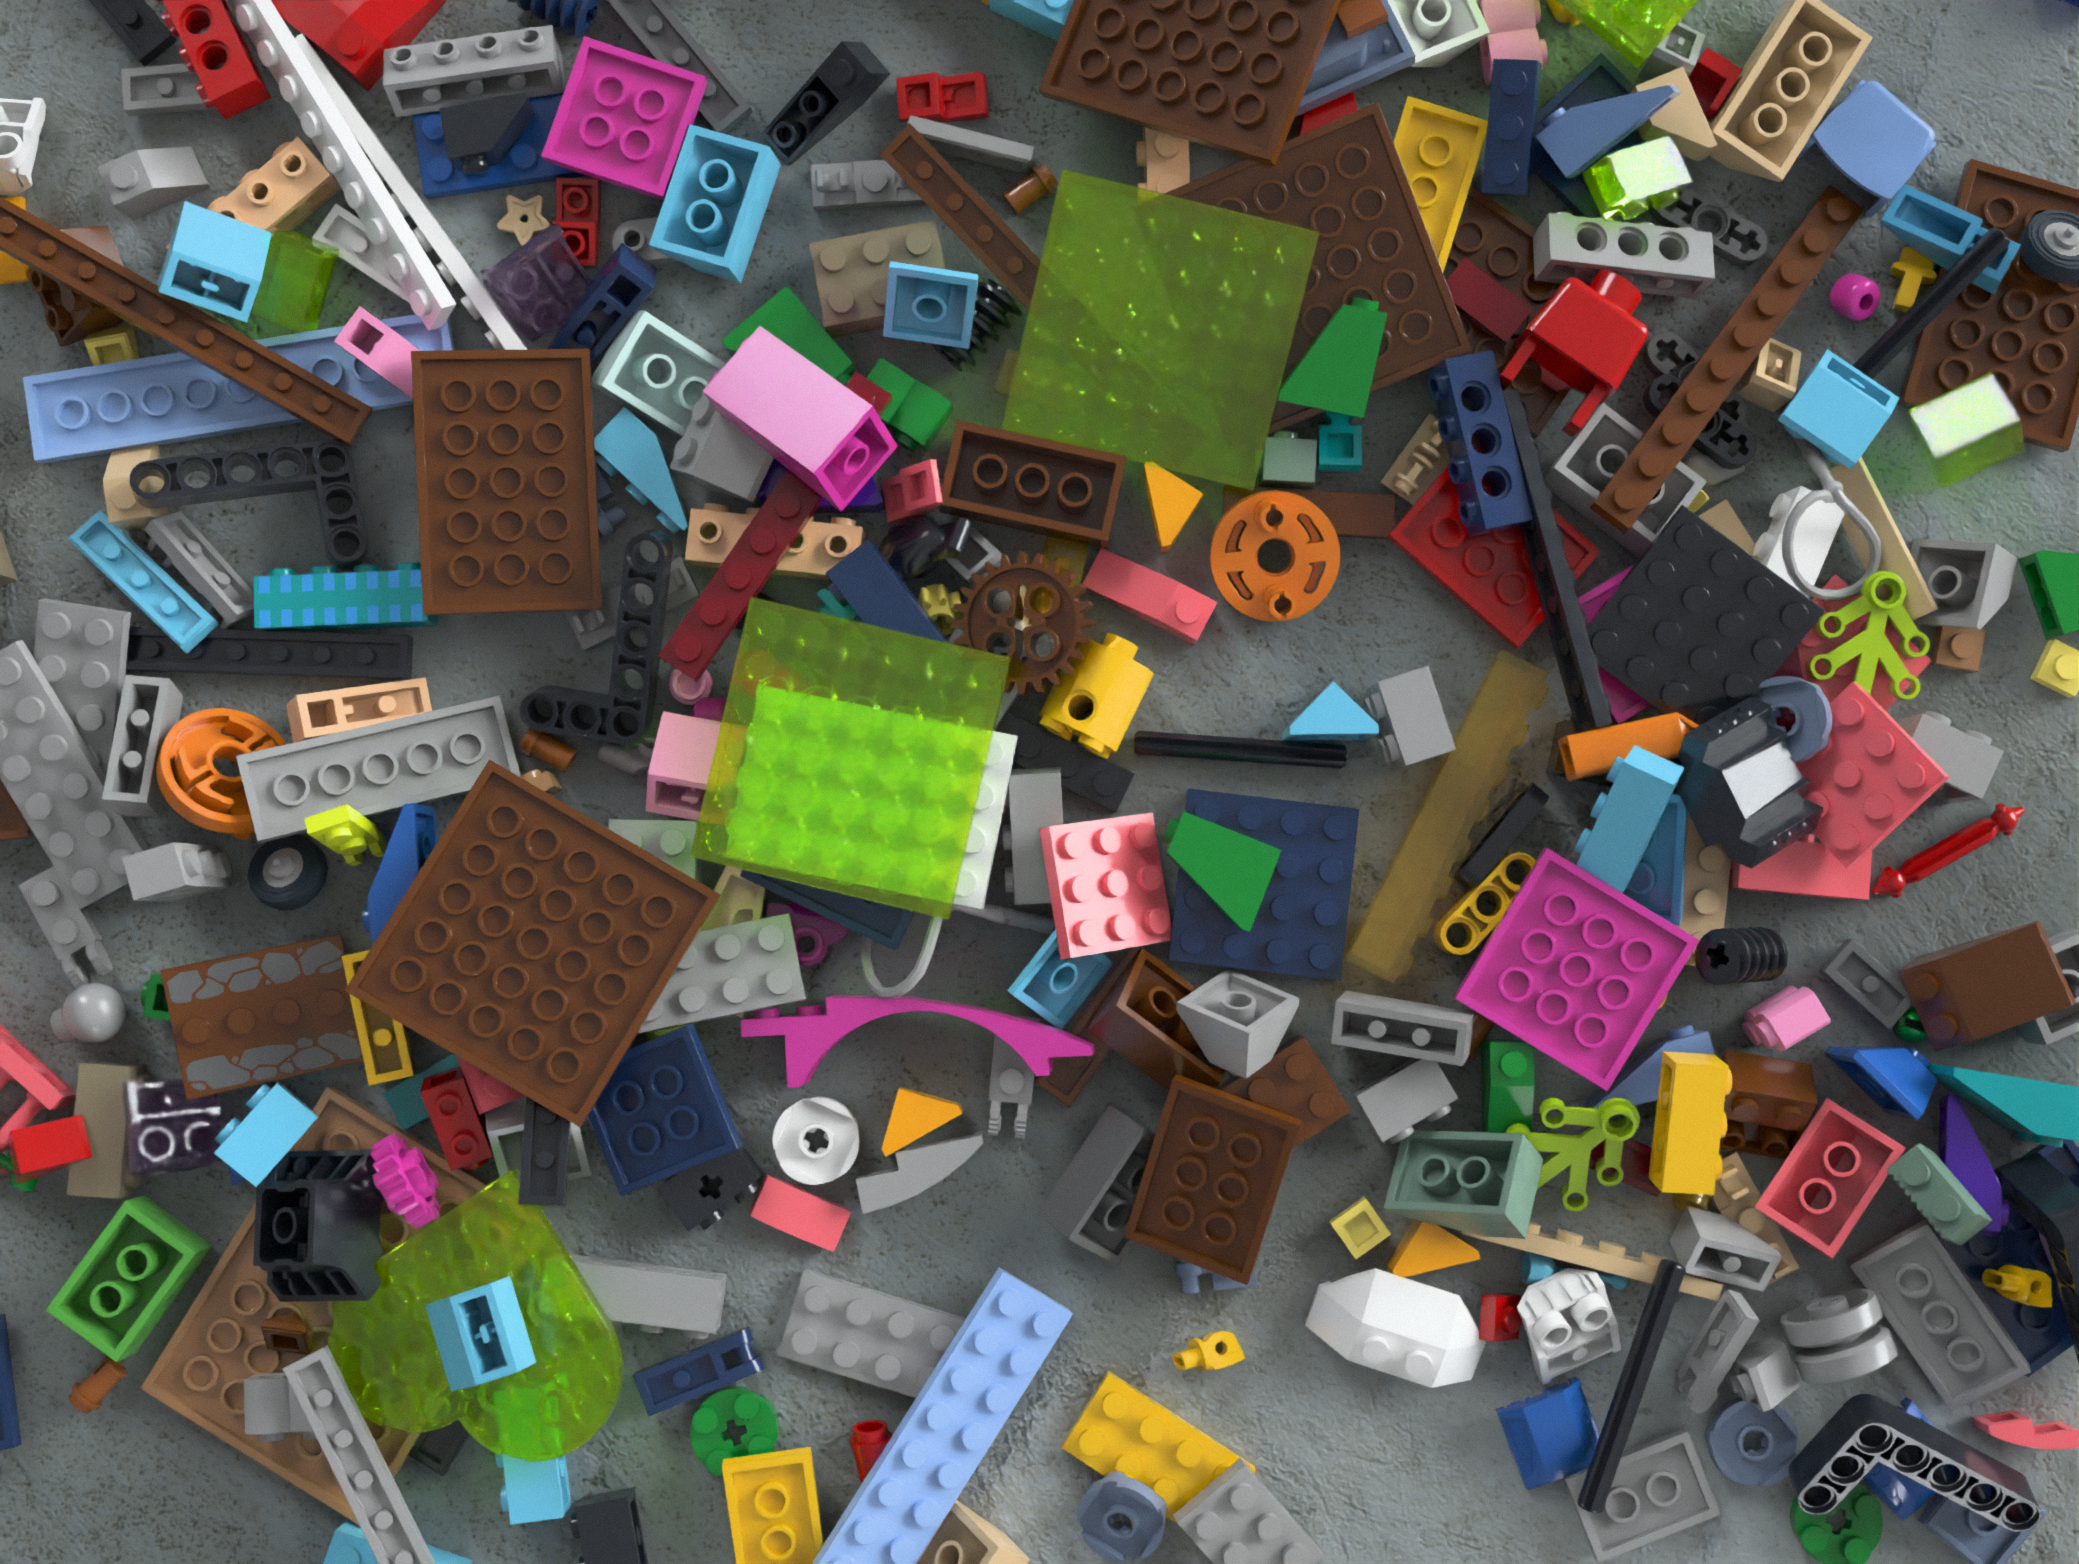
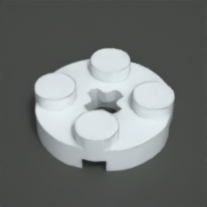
[772,1096,861,1185]

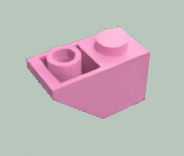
[334,306,420,400]

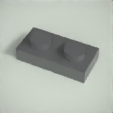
[1819,939,1913,1030]

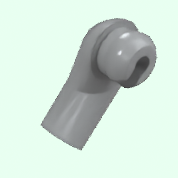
[1680,447,1745,486]
[597,737,656,775]

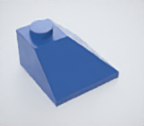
[1824,1046,1938,1120]

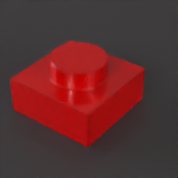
[1479,1292,1522,1342]

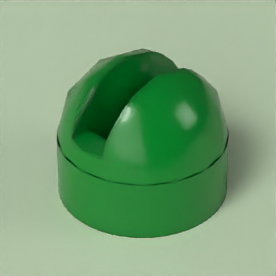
[1892,1007,1928,1043]

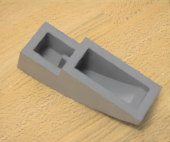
[856,1132,984,1214]

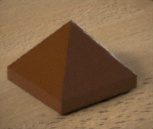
[261,1312,312,1355]

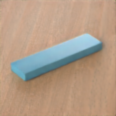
[68,510,219,654]

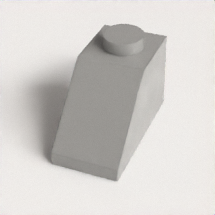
[97,146,210,220]
[1669,1206,1782,1292]

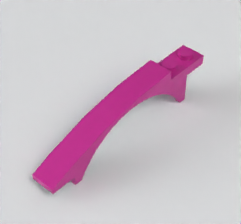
[741,995,1096,1088]

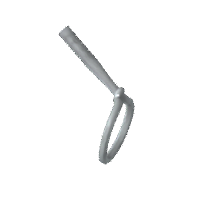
[1782,436,1881,600]
[860,900,1055,999]

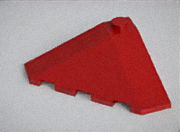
[271,0,447,92]

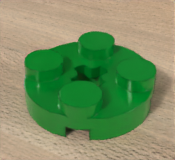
[690,1386,779,1476]
[1790,1483,1883,1564]

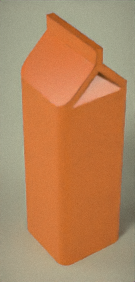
[1558,712,1699,782]

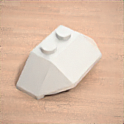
[1305,1268,1486,1388]

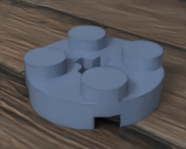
[1755,676,1833,763]
[1705,1397,1798,1487]
[1077,1471,1167,1562]

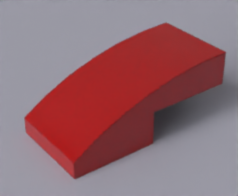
[896,71,989,123]

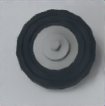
[2019,210,2079,283]
[247,834,328,911]

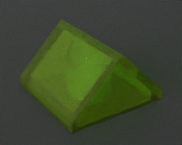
[1907,372,2025,488]

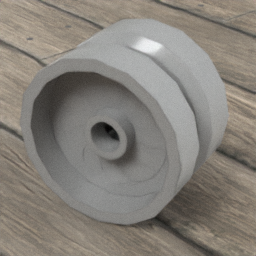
[1780,1289,1897,1385]

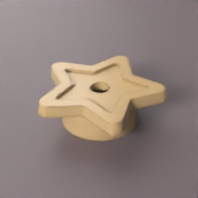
[497,195,552,248]

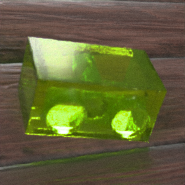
[1582,135,1693,220]
[252,230,340,332]

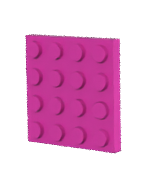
[1453,848,1699,1091]

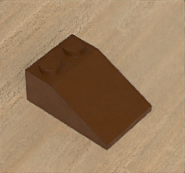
[1899,921,2076,1051]

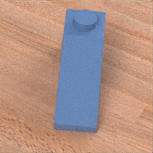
[1536,85,1681,178]
[1584,1024,1715,1108]

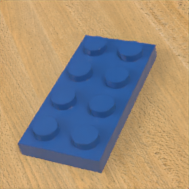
[413,89,587,199]

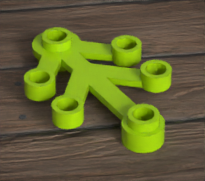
[1805,571,1930,700]
[1505,1098,1640,1212]

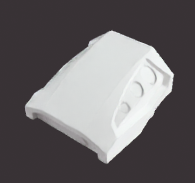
[0,98,46,196]
[1517,1268,1621,1385]

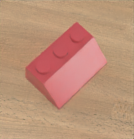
[1754,1098,1906,1260]

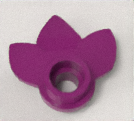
[766,901,850,966]

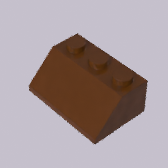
[1088,948,1225,1090]

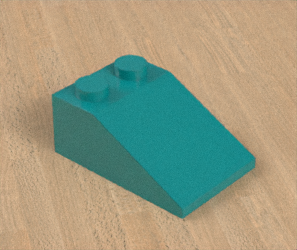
[1927,1064,2079,1147]

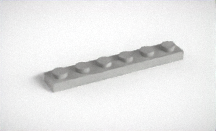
[283,1345,436,1564]

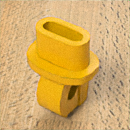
[1890,247,1937,312]
[1982,1265,2053,1307]
[1172,1331,1245,1371]

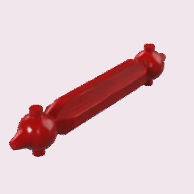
[1871,803,2025,898]

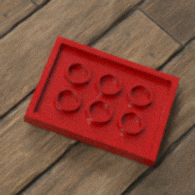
[1386,438,1601,649]

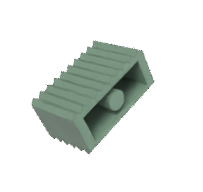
[1887,1143,1992,1246]

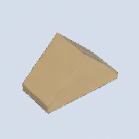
[1736,338,1802,412]

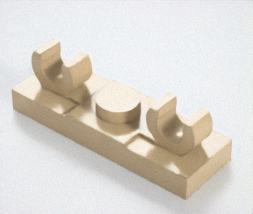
[1708,1150,1800,1285]

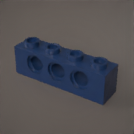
[1428,350,1533,537]

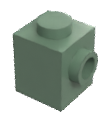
[1252,431,1317,490]

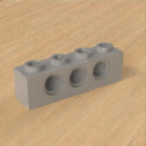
[1533,212,1715,299]

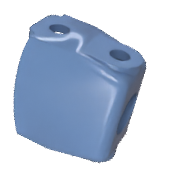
[1798,79,1937,218]

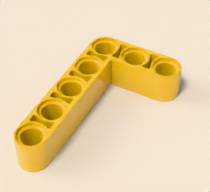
[1433,852,1667,1010]

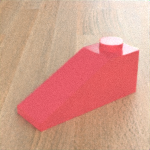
[1082,548,1217,646]

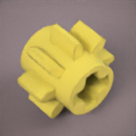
[917,584,964,636]

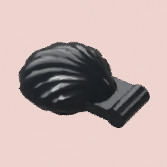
[879,514,972,581]

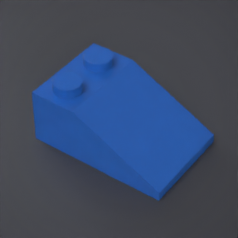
[363,803,438,941]

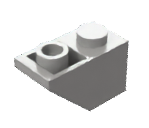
[1724,1337,1800,1412]

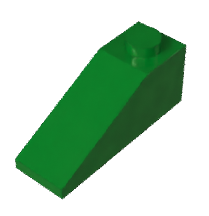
[1481,1039,1535,1133]

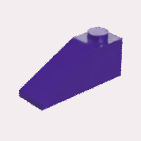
[1938,1094,2009,1237]

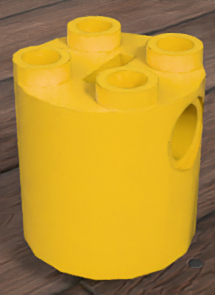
[1039,633,1154,760]

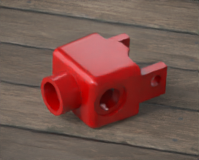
[1499,270,1648,437]

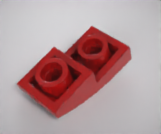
[552,178,601,266]

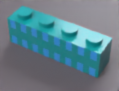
[253,563,438,632]

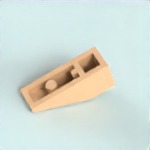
[286,677,432,743]

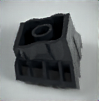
[1676,697,1824,868]
[253,1149,385,1302]

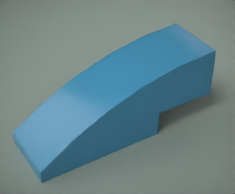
[1880,184,2021,294]

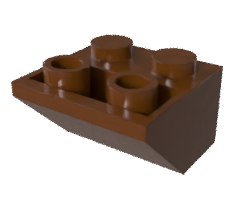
[28,225,125,346]
[1719,1050,1818,1159]

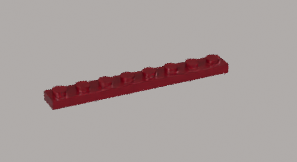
[658,371,892,683]

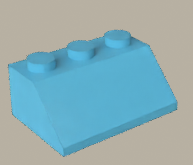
[649,124,781,284]

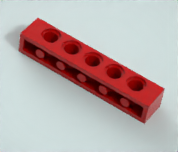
[157,0,272,120]

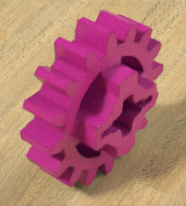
[370,1133,441,1229]

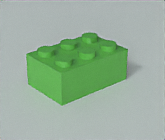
[46,1195,213,1362]

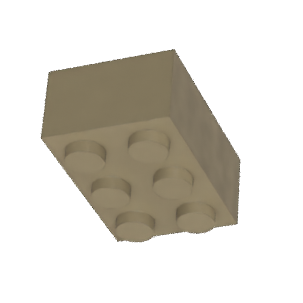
[809,219,946,339]

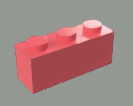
[1728,834,1872,900]

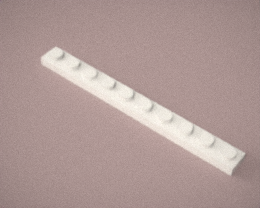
[227,0,456,331]
[294,33,528,350]

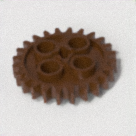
[952,552,1095,696]

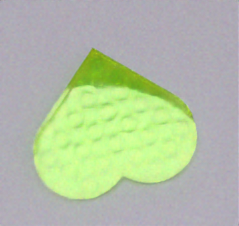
[328,1169,623,1462]

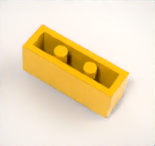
[342,950,417,1086]
[1649,1051,1732,1195]

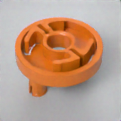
[1209,490,1340,622]
[156,708,286,840]

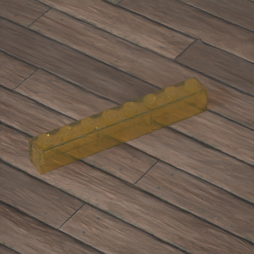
[1343,650,1549,984]

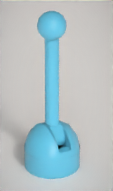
[1521,1251,1628,1290]

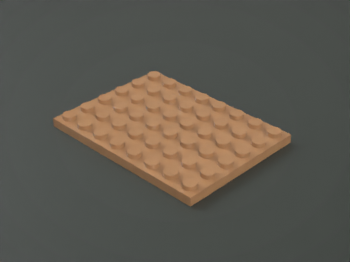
[140,1086,551,1526]

